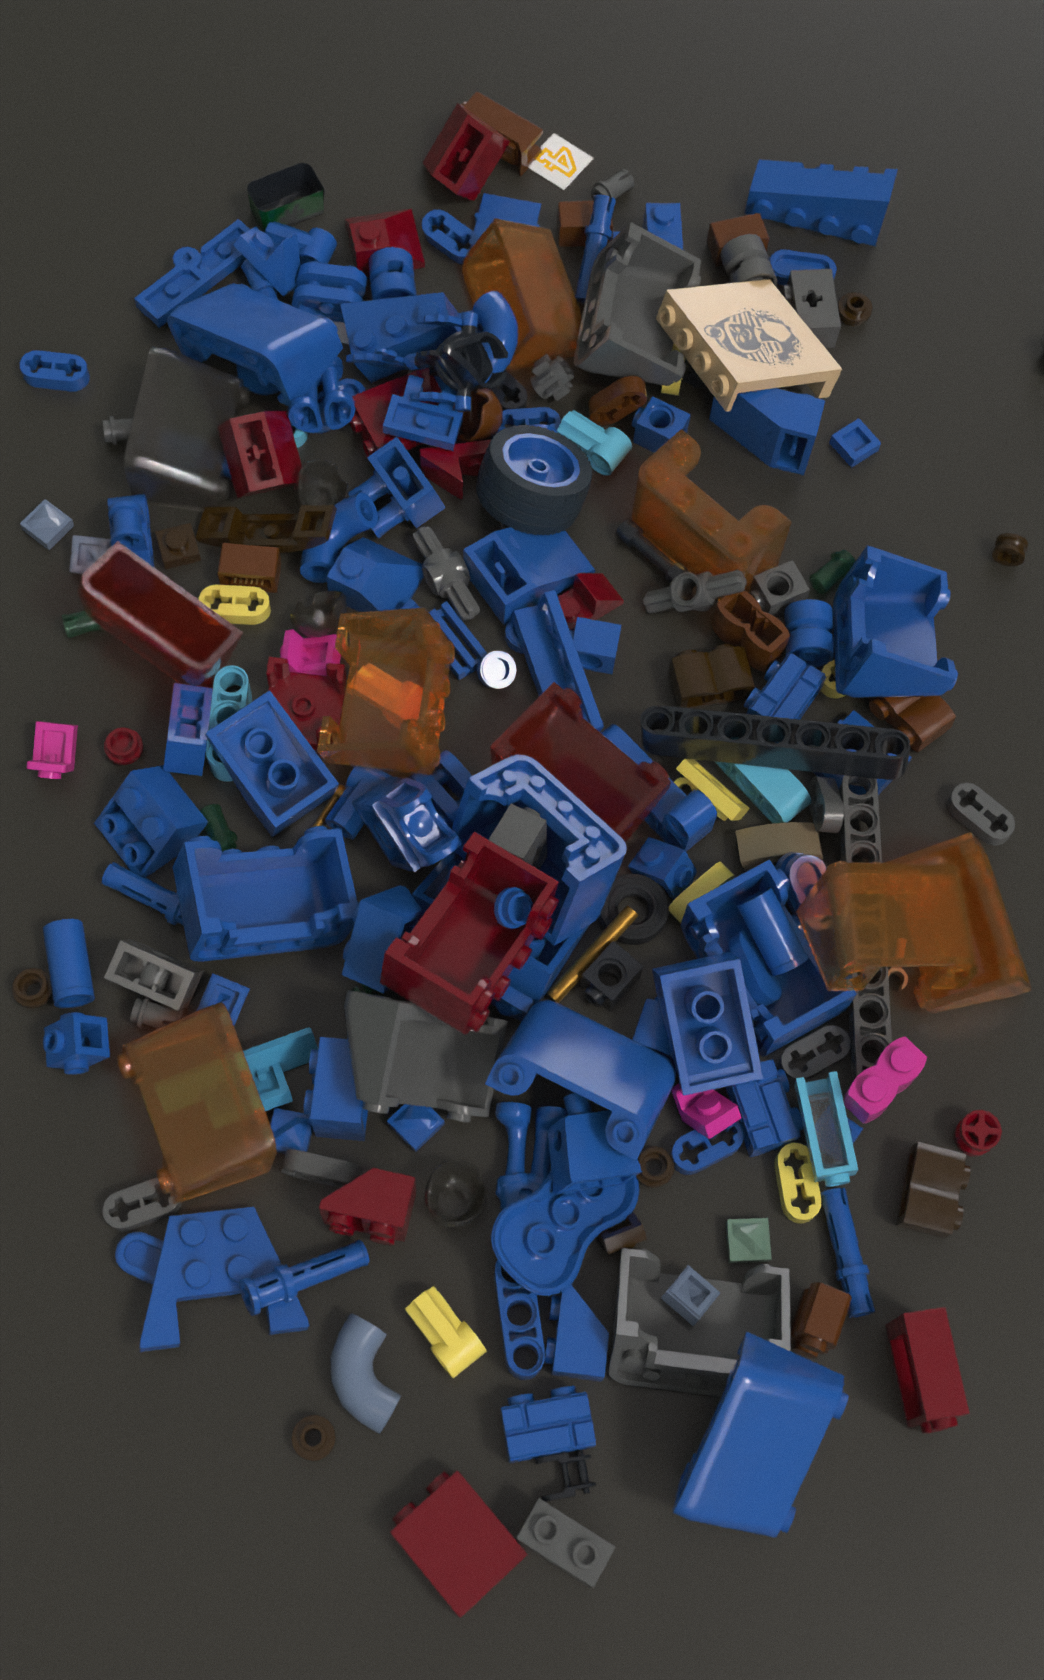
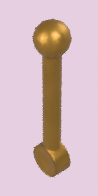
[311,784,346,828]

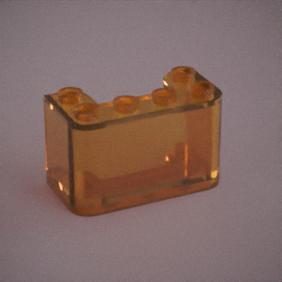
[631,429,792,601]

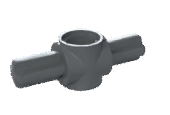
[412,526,480,621]
[643,570,747,613]

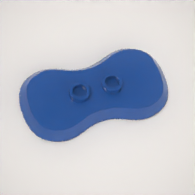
[491,1170,639,1296]

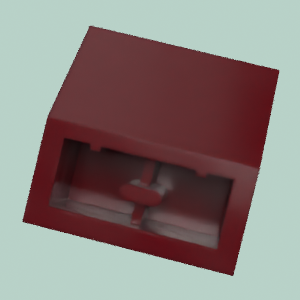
[422,103,510,201]
[217,411,306,498]
[319,1168,416,1246]

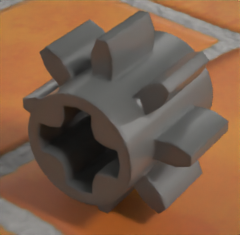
[530,354,574,401]

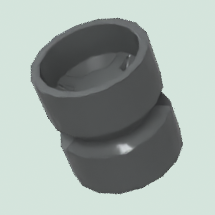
[720,234,777,287]

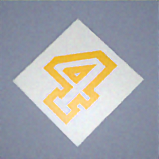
[528,133,594,190]

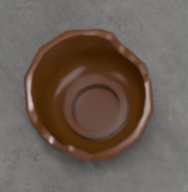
[458,389,503,442]

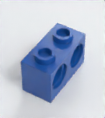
[163,683,213,776]

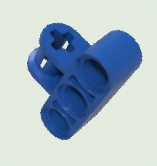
[108,494,156,595]

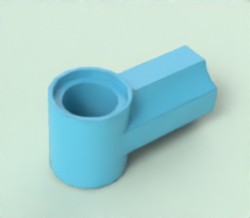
[557,410,632,476]

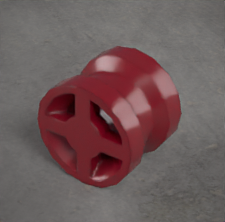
[953,1110,1002,1157]

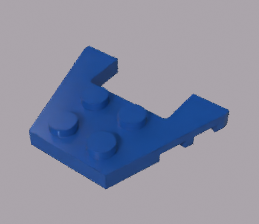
[139,1207,309,1352]

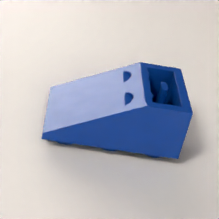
[709,388,825,475]
[463,527,595,626]

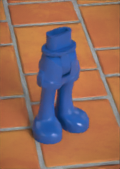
[287,356,355,433]
[495,1102,568,1211]

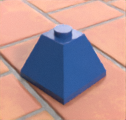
[326,537,424,625]

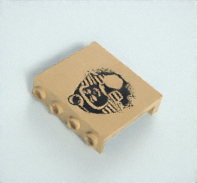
[656,279,842,412]

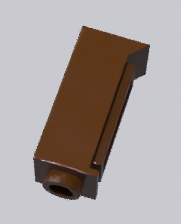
[461,91,543,177]

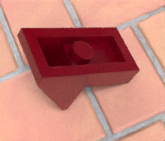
[420,439,491,499]
[558,573,624,631]

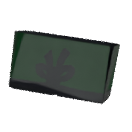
[247,162,325,232]

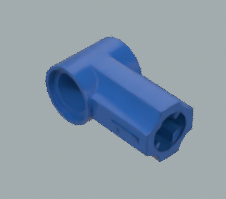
[265,221,337,266]
[325,759,393,840]

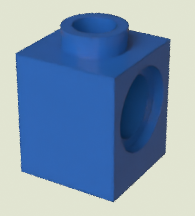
[631,396,691,461]
[570,617,621,674]

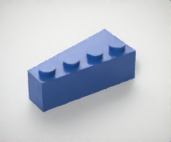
[745,160,898,246]

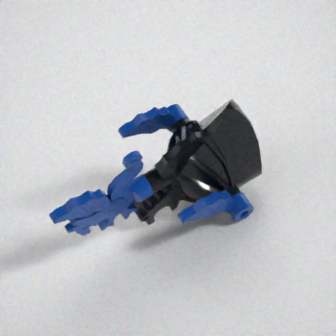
[346,312,508,411]

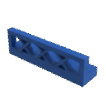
[511,590,604,752]

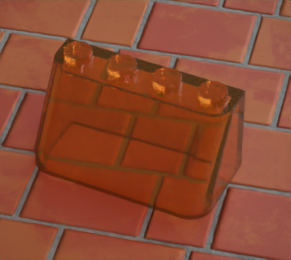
[463,218,582,371]

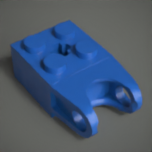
[351,776,463,872]

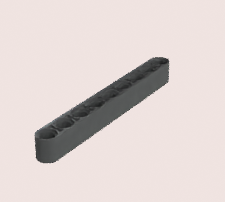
[839,775,892,1083]

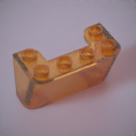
[317,608,455,775]
[796,861,978,991]

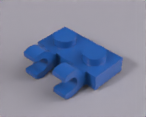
[383,375,463,451]

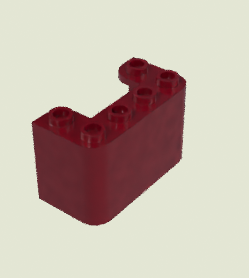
[380,832,559,1035]

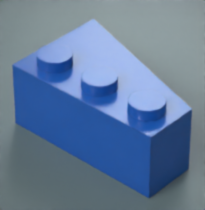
[340,292,461,383]

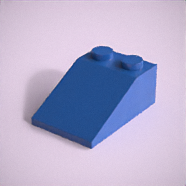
[205,690,339,837]
[652,952,763,1096]

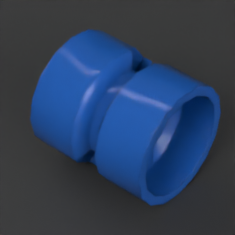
[368,247,417,300]
[784,599,834,667]

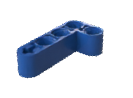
[583,724,717,852]

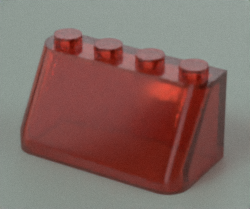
[77,541,243,688]

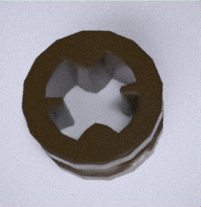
[992,533,1028,567]

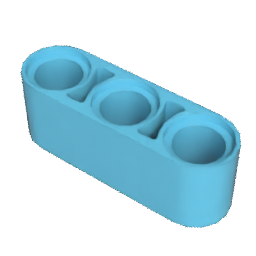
[206,665,252,782]
[715,737,811,824]

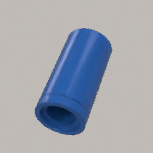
[736,887,808,976]
[42,919,95,1008]

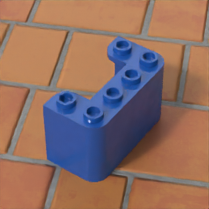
[452,755,627,946]
[173,826,358,962]
[681,859,857,1057]

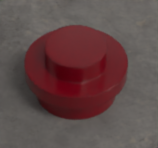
[104,727,143,765]

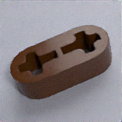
[588,376,647,425]

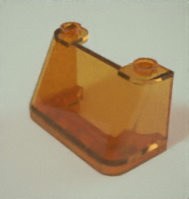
[882,832,1032,1014]
[117,1002,277,1204]

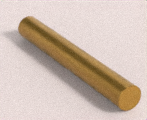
[547,905,639,1003]

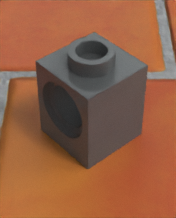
[749,560,810,618]

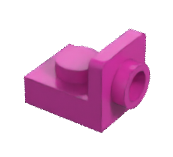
[672,1084,741,1139]

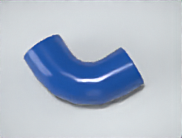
[473,291,518,383]
[300,493,378,583]

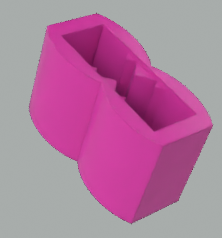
[843,1036,927,1124]

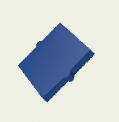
[474,193,541,253]

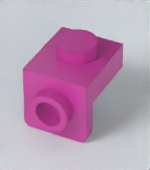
[280,629,343,676]
[27,721,78,779]

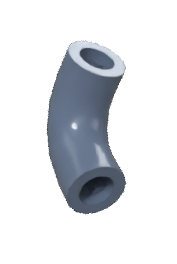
[330,1313,402,1435]

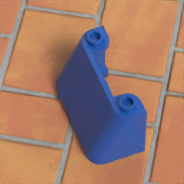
[167,283,343,406]
[833,545,958,698]
[485,1000,677,1160]
[672,1331,849,1538]

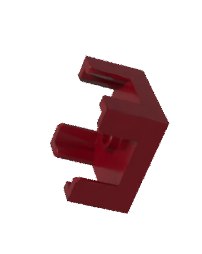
[266,657,347,752]

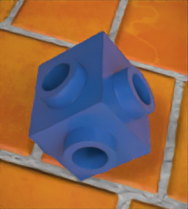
[43,1012,110,1075]

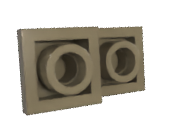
[736,822,823,870]

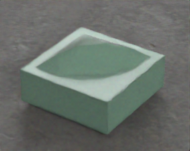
[725,1218,772,1263]

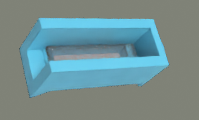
[794,1071,858,1187]

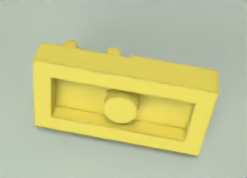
[674,759,750,821]

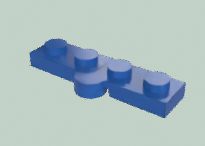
[134,219,250,328]

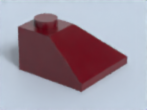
[345,208,425,277]

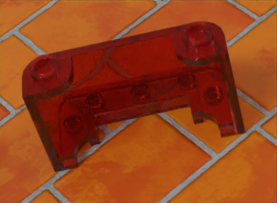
[490,682,671,843]

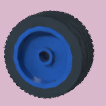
[476,425,592,535]

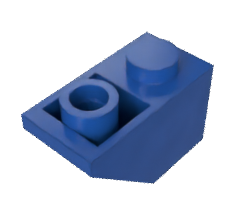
[544,1285,609,1382]

